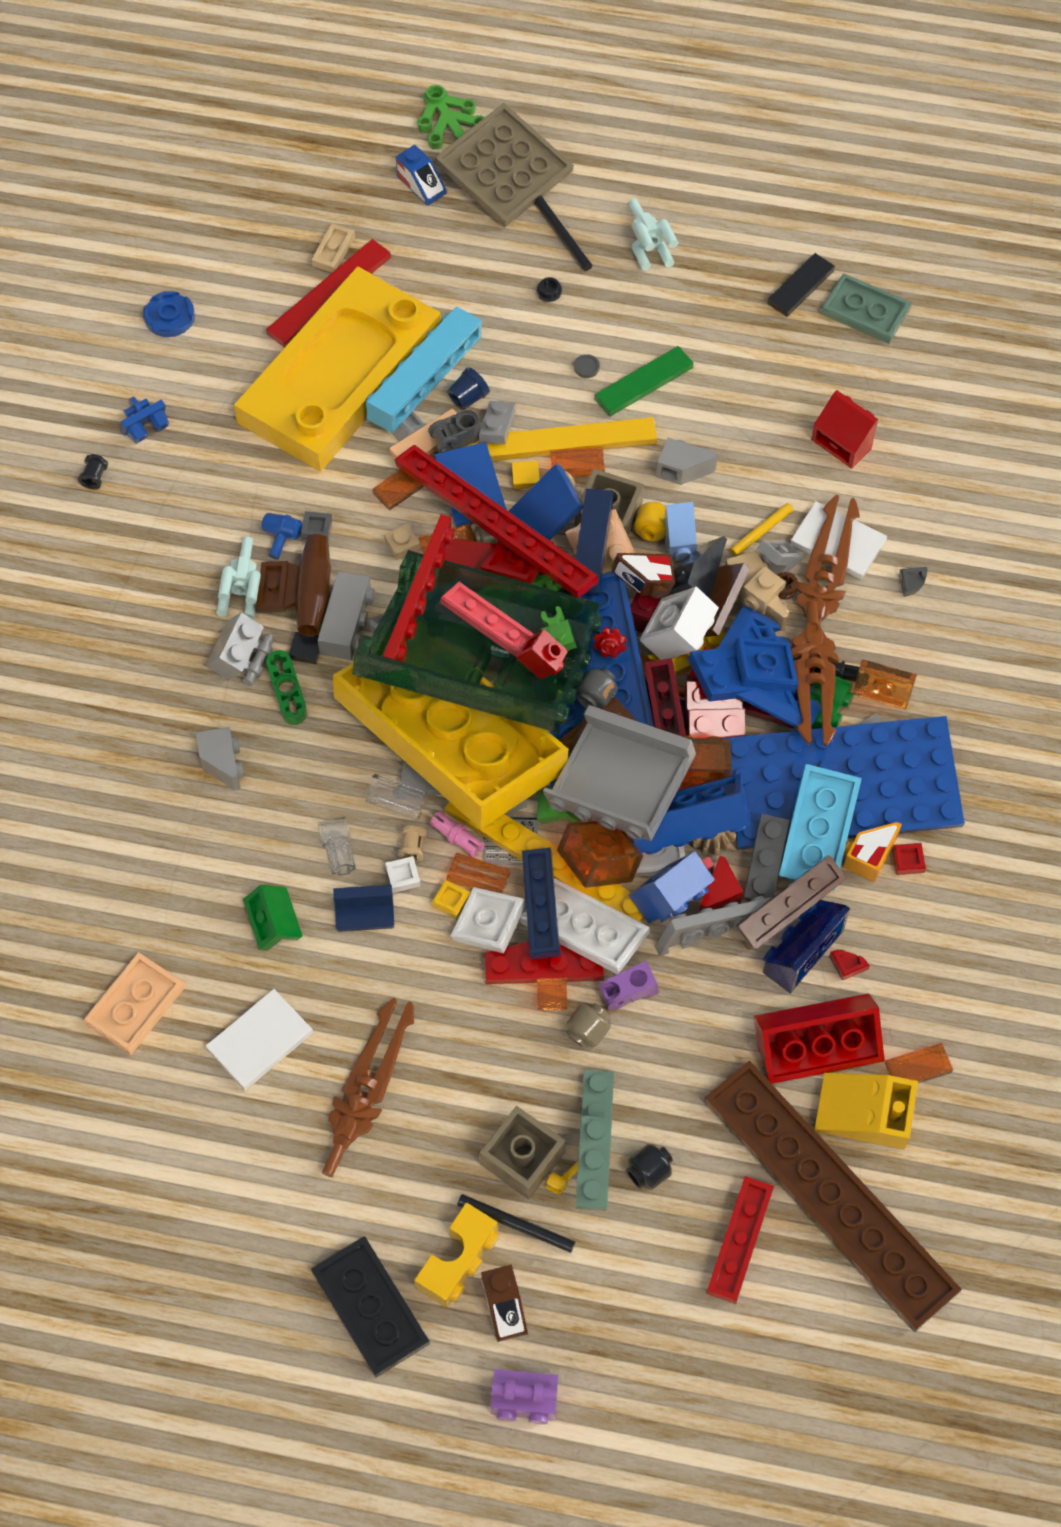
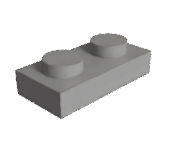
[479,401,516,445]

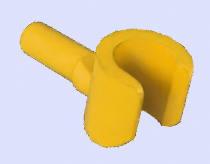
[546,1160,579,1194]

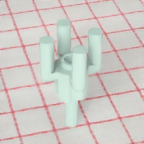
[629,199,678,271]
[216,537,261,620]

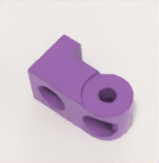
[599,961,659,1010]

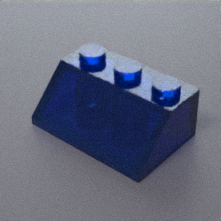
[762,900,851,994]

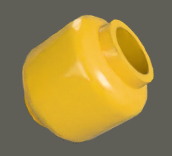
[634,502,666,542]

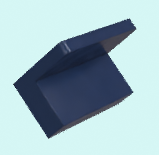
[333,885,395,932]

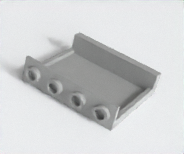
[543,705,696,841]

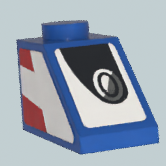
[396,144,447,206]

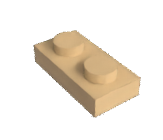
[311,223,355,273]

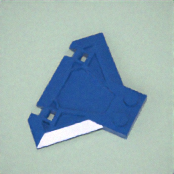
[688,605,821,728]

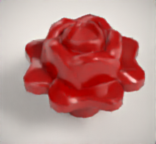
[594,627,627,658]

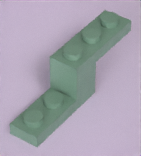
[576,1070,614,1211]

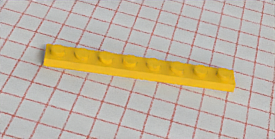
[444,801,644,922]

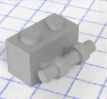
[205,612,274,686]

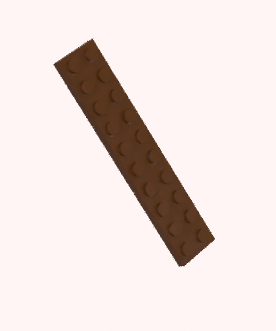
[704,1060,962,1332]

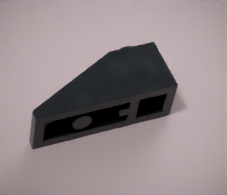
[670,536,727,599]

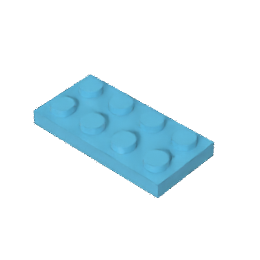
[778,764,862,891]

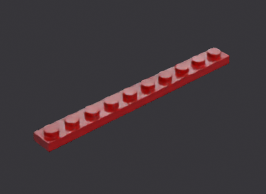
[395,445,598,598]

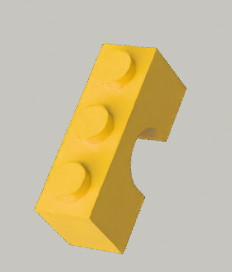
[414,1203,500,1308]

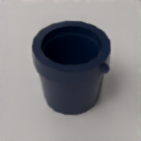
[447,367,490,410]

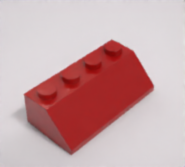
[754,993,885,1084]

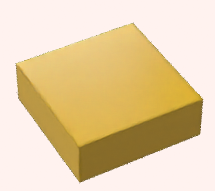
[512,461,540,489]
[431,879,471,919]

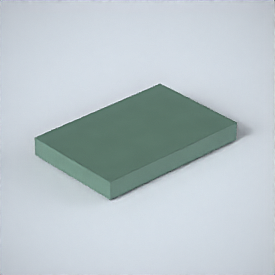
[820,273,912,344]

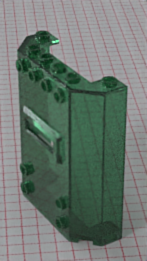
[353,550,603,734]

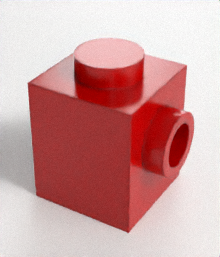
[516,629,568,680]

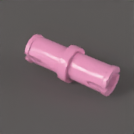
[430,811,485,858]

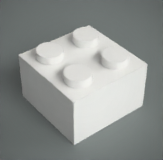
[640,587,719,660]

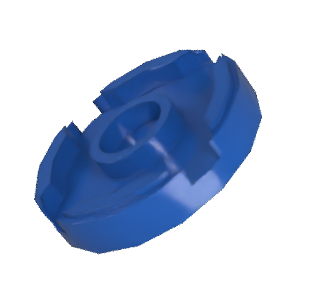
[143,291,195,337]

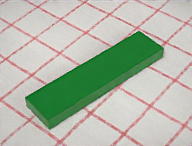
[595,346,694,417]

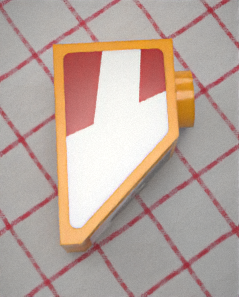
[843,822,902,883]

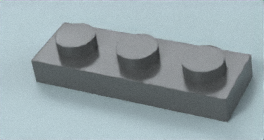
[743,814,790,900]

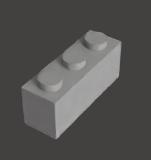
[318,571,375,660]

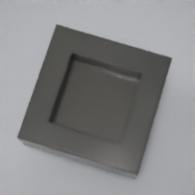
[301,511,332,541]

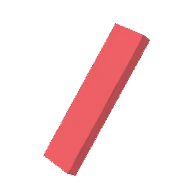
[440,582,533,657]

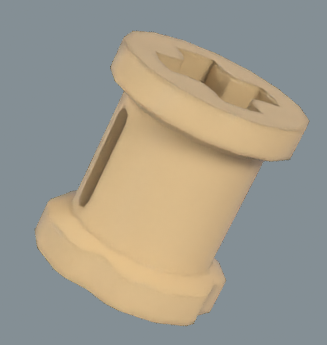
[398,825,427,863]

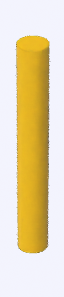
[729,503,794,557]

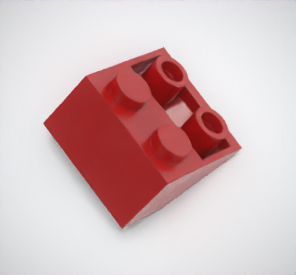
[811,390,878,469]

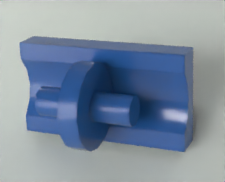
[120,396,169,444]

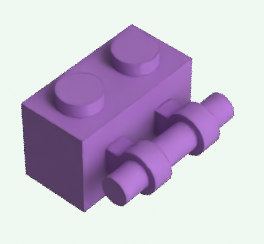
[490,1369,558,1425]

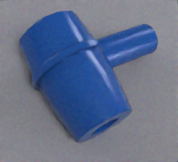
[262,513,302,559]

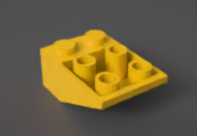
[814,1073,918,1150]

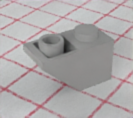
[656,438,718,485]
[196,727,244,790]

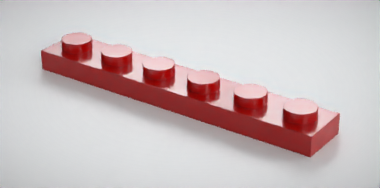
[383,514,455,672]

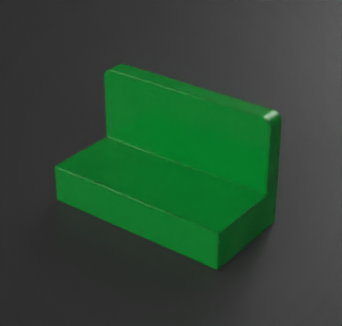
[243,885,303,950]

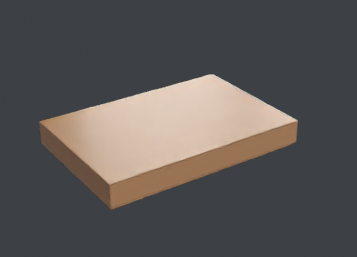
[83,952,186,1055]

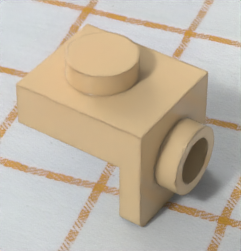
[742,566,786,615]

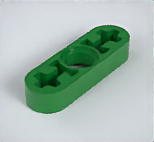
[266,650,307,725]

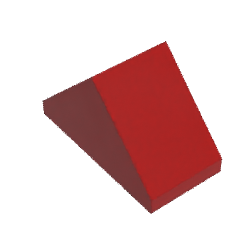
[700,856,743,911]

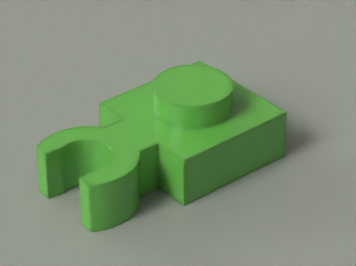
[541,606,577,650]

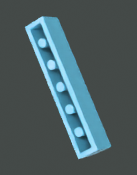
[365,306,482,433]

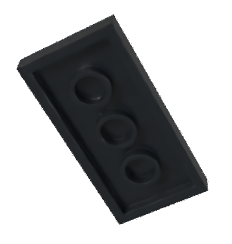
[311,1236,430,1378]

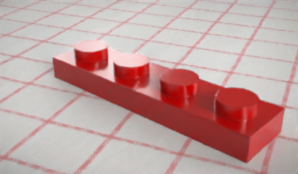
[706,1176,774,1304]

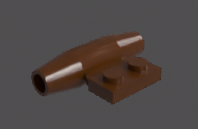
[256,534,331,636]

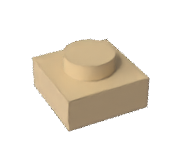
[384,523,420,560]

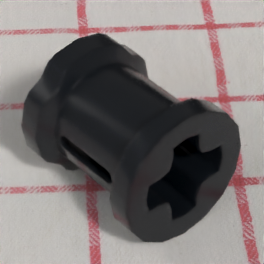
[78,454,108,490]

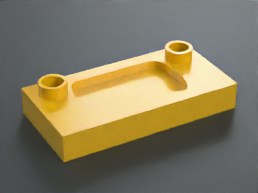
[234,266,441,472]
[333,622,568,829]

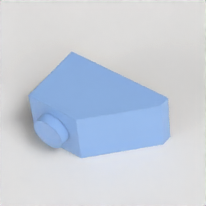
[664,502,697,562]

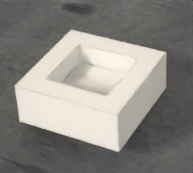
[385,856,421,893]

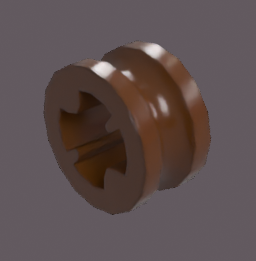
[777,572,798,600]

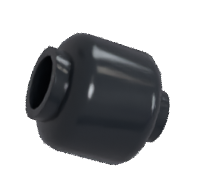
[626,1144,673,1190]

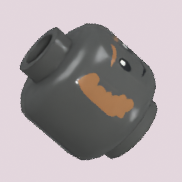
[576,668,618,709]

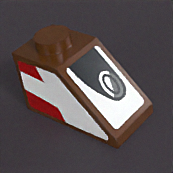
[611,553,675,598]
[481,1264,528,1342]

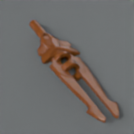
[797,495,860,627]
[791,601,839,746]
[322,997,414,1177]

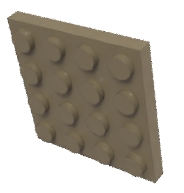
[434,103,574,227]

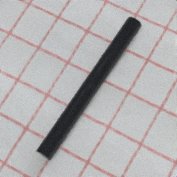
[535,196,593,271]
[457,1194,576,1253]

